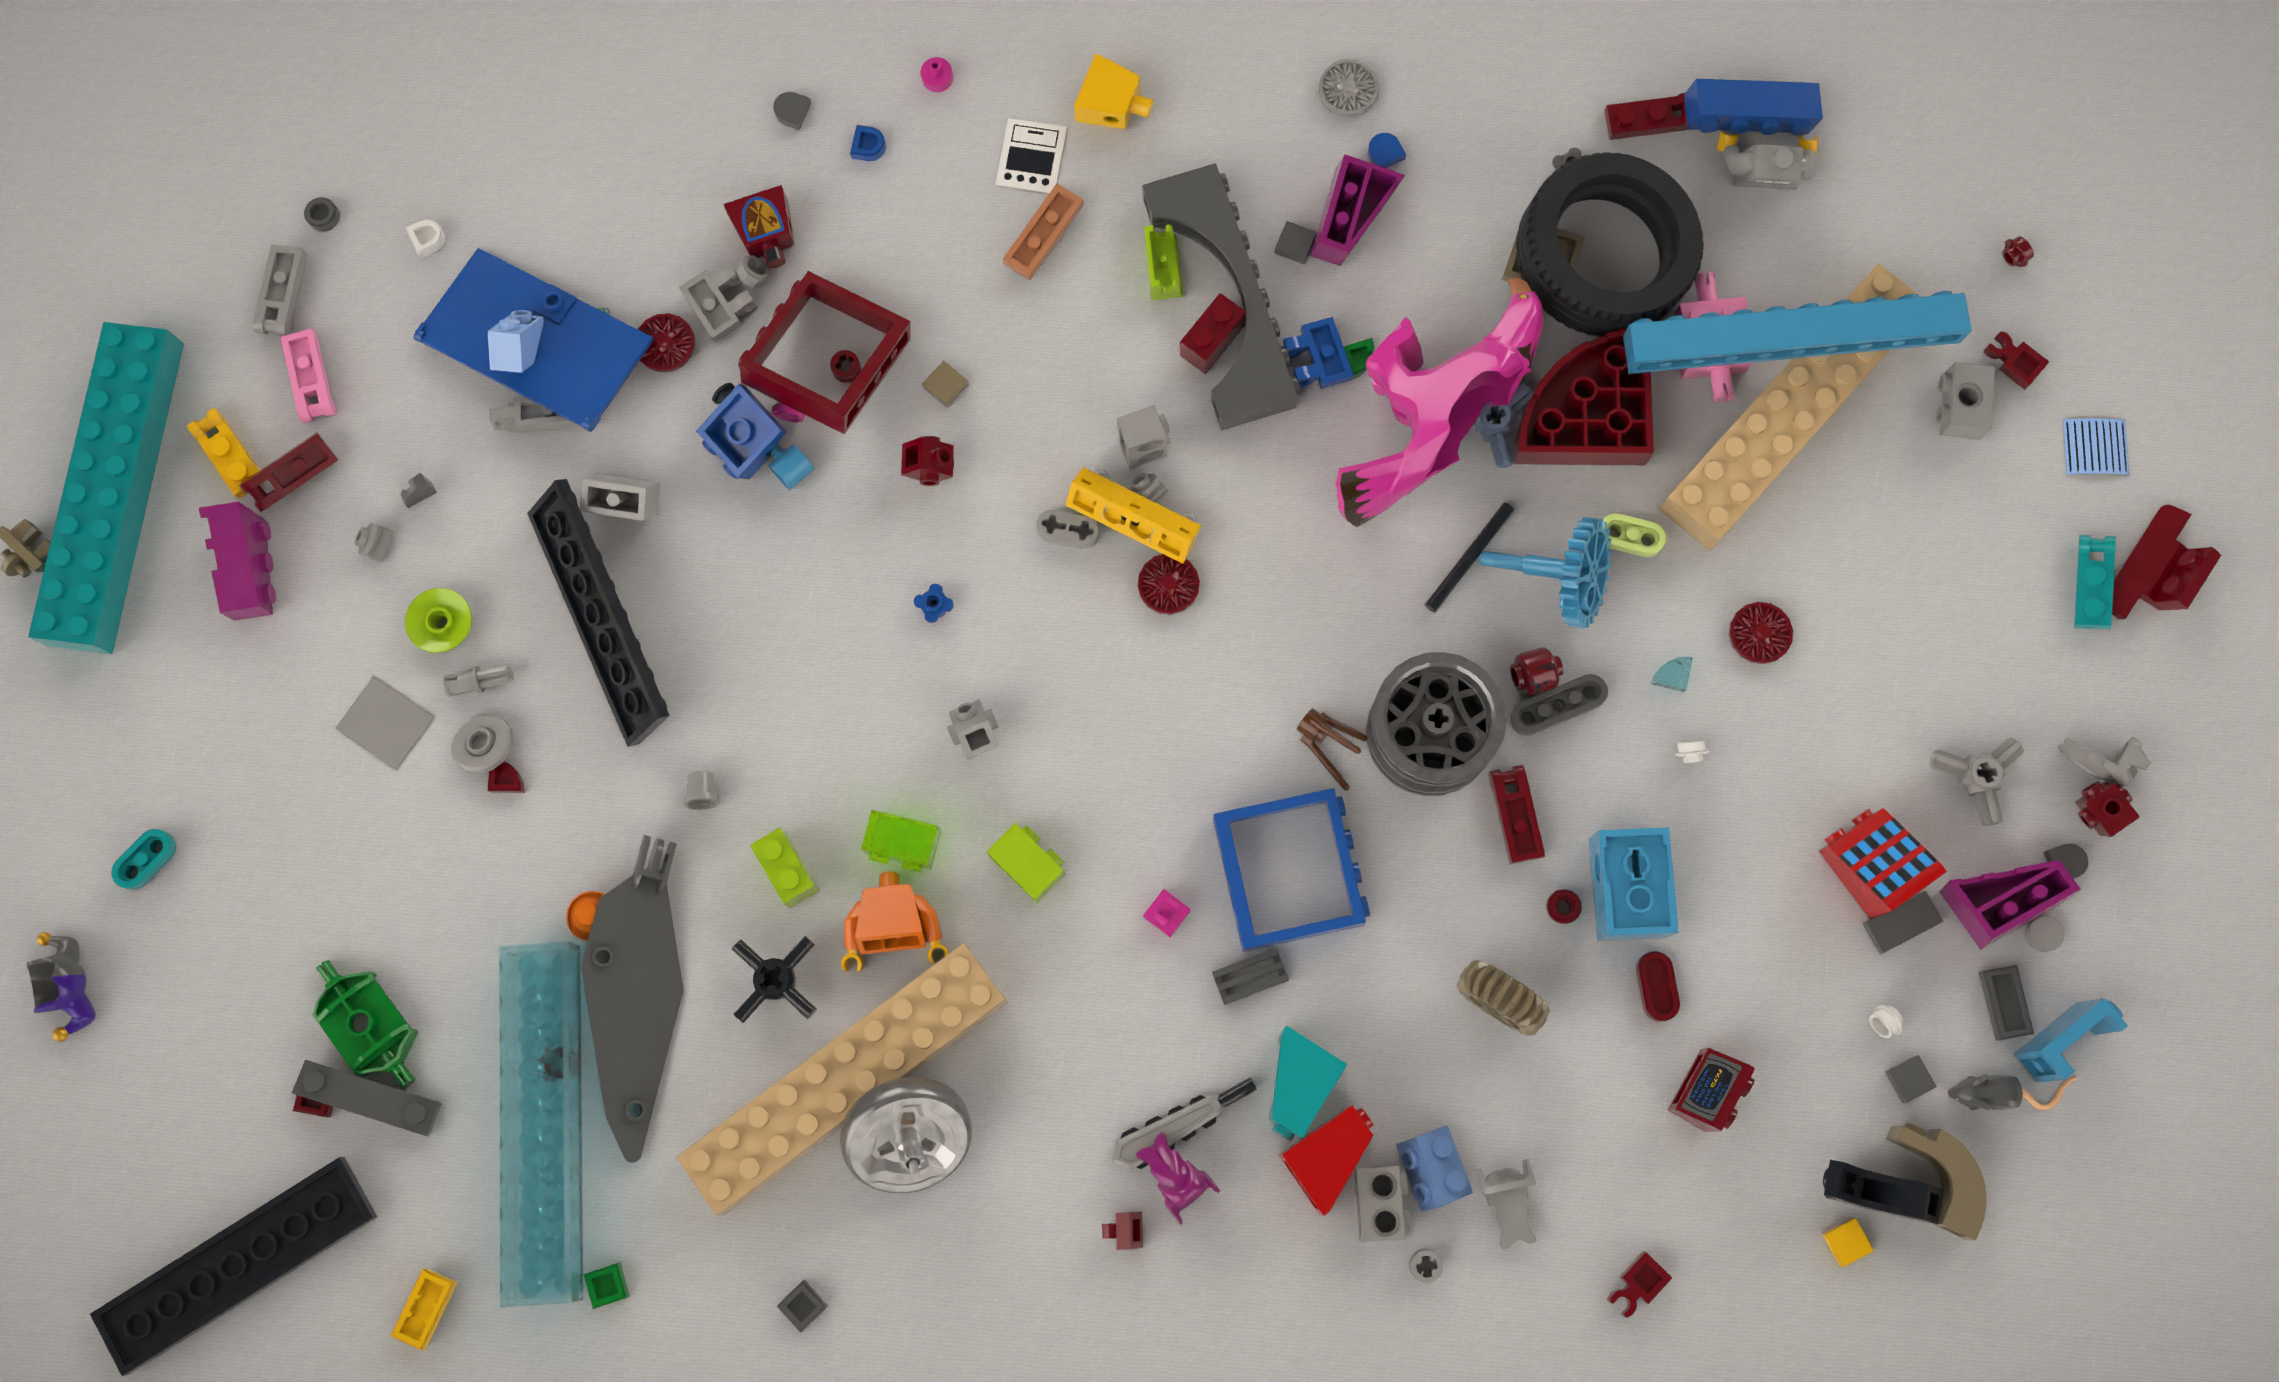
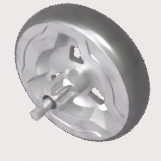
[840,1077,972,1193]

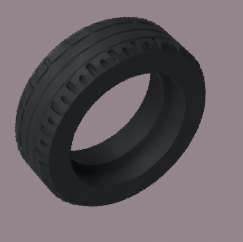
[1516,152,1704,337]

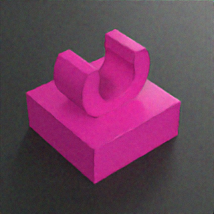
[1143,889,1191,938]

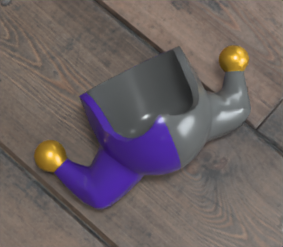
[26,932,96,1042]

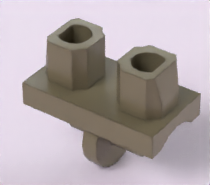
[0,519,51,578]

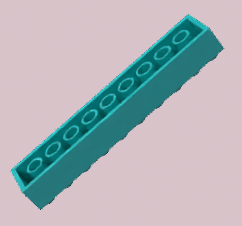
[28,322,184,654]

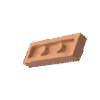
[1003,183,1084,280]

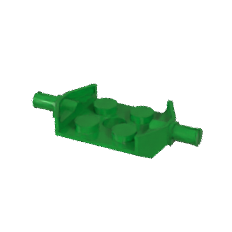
[313,960,418,1089]

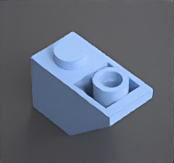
[488,310,544,373]

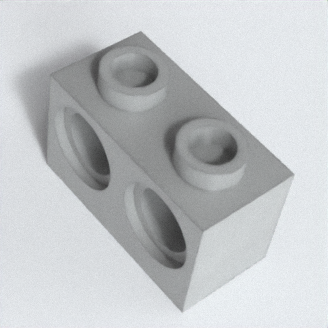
[1117,405,1170,469]
[1354,1166,1411,1242]

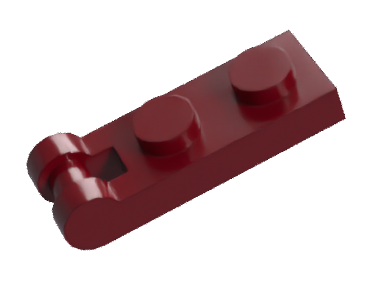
[1604,92,1691,140]
[239,432,338,512]
[1489,765,1545,865]

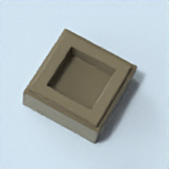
[922,361,969,407]

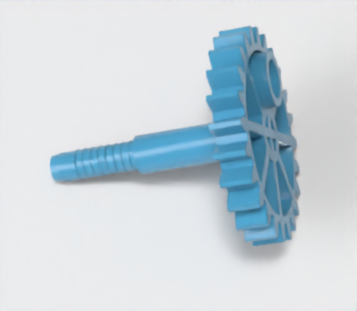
[1480,517,1612,628]

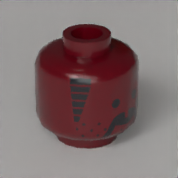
[1510,647,1564,696]

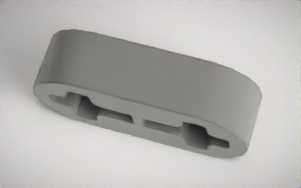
[1037,510,1099,549]

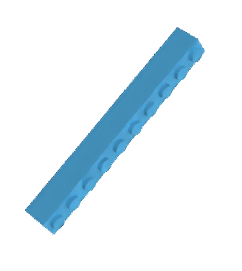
[1623,291,1972,374]

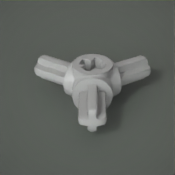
[1930,738,2024,826]

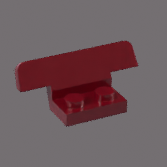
[2112,505,2221,620]

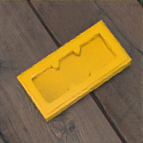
[391,1268,458,1351]

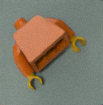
[841,871,948,972]

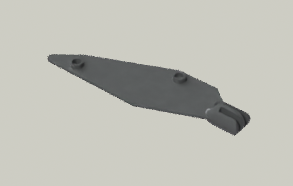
[581,835,684,1163]

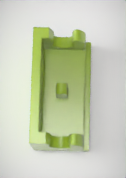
[1144,225,1183,301]

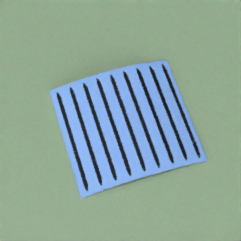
[2063,418,2129,475]

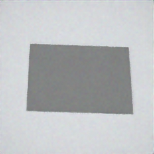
[335,676,434,769]

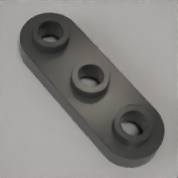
[1510,674,1608,736]

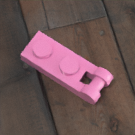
[280,328,337,424]

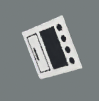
[995,118,1067,193]

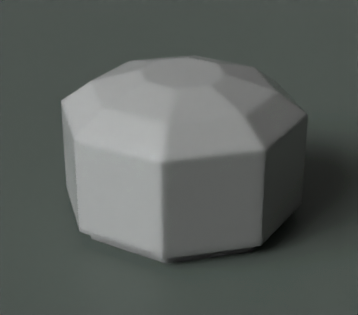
[736,255,770,288]

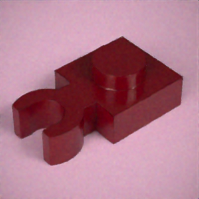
[1984,331,2049,390]
[1607,1251,1672,1318]

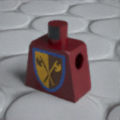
[723,185,794,268]

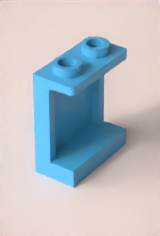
[2014,998,2128,1082]

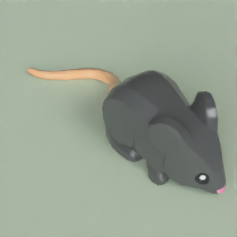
[1947,1074,2077,1110]

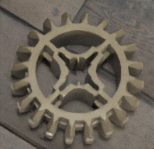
[1457,960,1550,1035]

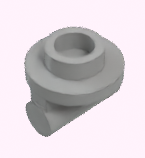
[1130,473,1168,502]
[355,523,393,562]

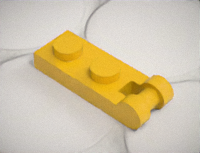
[186,407,267,499]

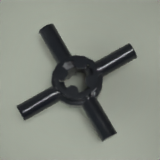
[732,936,817,1023]

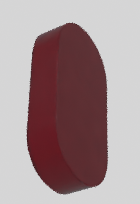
[1636,951,1680,1022]

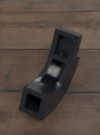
[1823,1159,1944,1225]

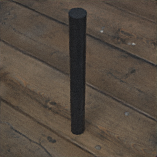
[1425,502,1514,613]

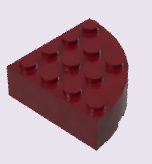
[1514,328,1654,466]

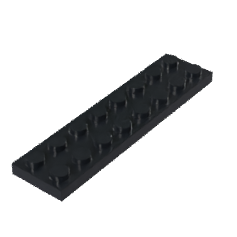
[527,479,670,747]
[90,1157,378,1376]

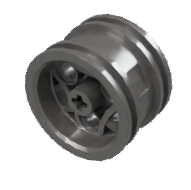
[1366,652,1506,796]

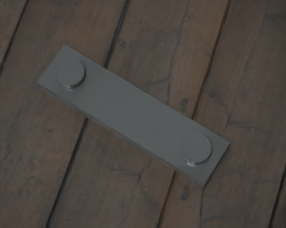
[292,1059,442,1137]

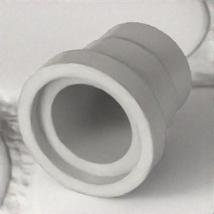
[684,771,719,810]

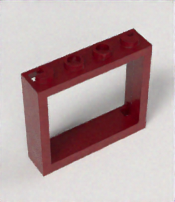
[738,271,911,435]

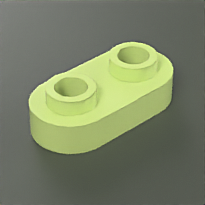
[1603,513,1666,557]

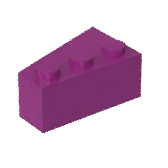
[1310,154,1405,266]
[199,501,276,621]
[1939,860,2081,950]

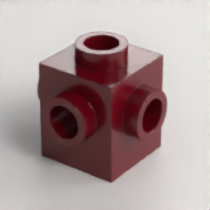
[901,436,954,486]
[2075,781,2140,837]

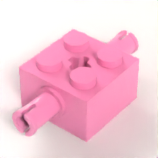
[1673,271,1753,403]

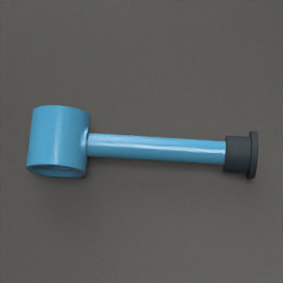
[712,383,815,490]

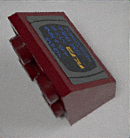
[1668,1048,1755,1132]

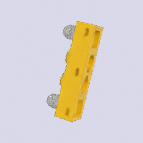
[1065,467,1202,564]

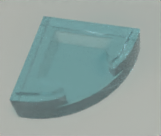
[1651,657,1693,692]

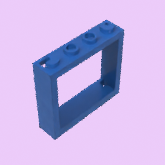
[1213,788,1370,952]

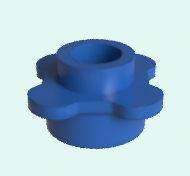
[914,583,954,623]

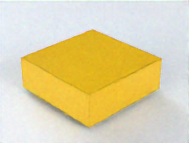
[1822,1218,1874,1267]

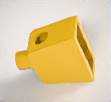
[1074,53,1154,129]

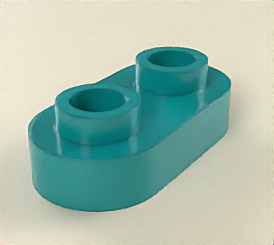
[111,829,176,890]

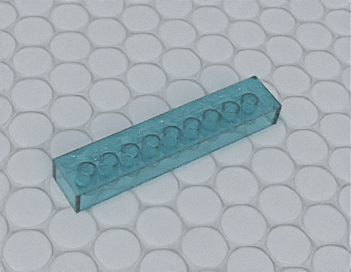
[499,942,583,1307]

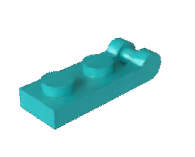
[2074,535,2116,630]

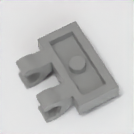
[679,265,758,342]

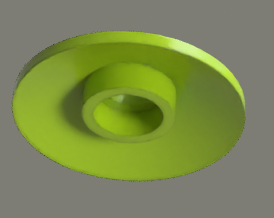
[405,588,472,653]

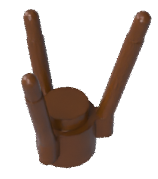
[1297,708,1367,791]

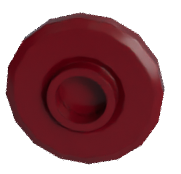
[638,313,695,372]
[1137,554,1200,615]
[1729,602,1793,664]

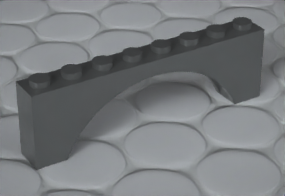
[1142,163,1301,431]

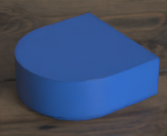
[850,125,886,161]
[1368,133,1406,168]

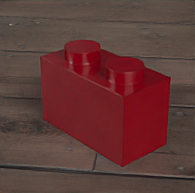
[1180,293,1246,375]

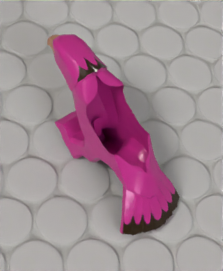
[1335,278,1543,527]

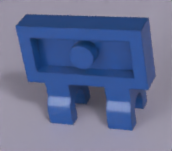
[1281,317,1354,389]

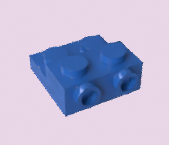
[696,384,787,479]

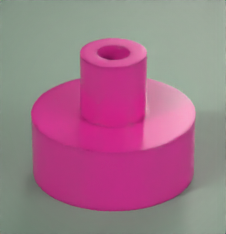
[920,57,953,92]

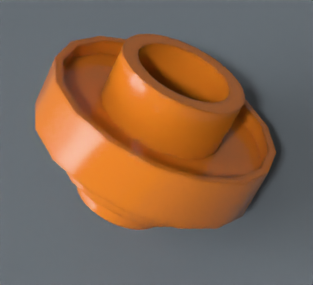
[566,891,605,942]

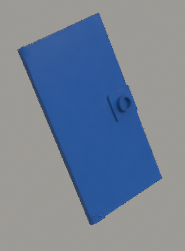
[413,248,654,432]

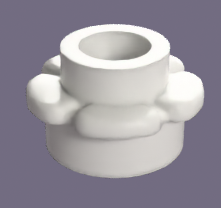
[1675,739,1710,763]
[1869,1005,1903,1038]

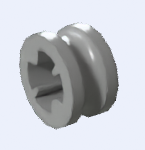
[1409,1249,1443,1283]

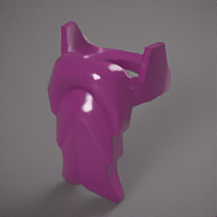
[1136,1132,1221,1225]

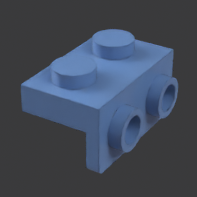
[1397,1125,1473,1211]

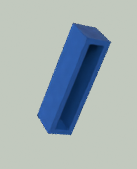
[1684,78,1823,136]

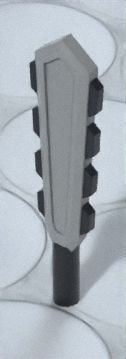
[1112,1078,1257,1170]

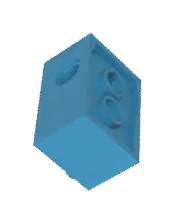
[1589,827,1679,941]

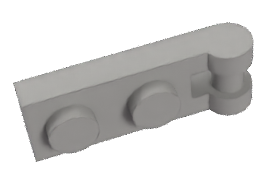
[253,245,307,337]

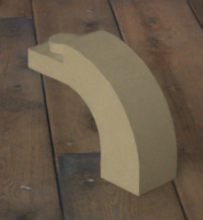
[1886,1123,1987,1241]

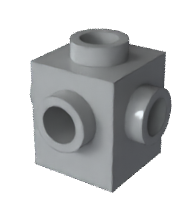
[947,699,999,759]

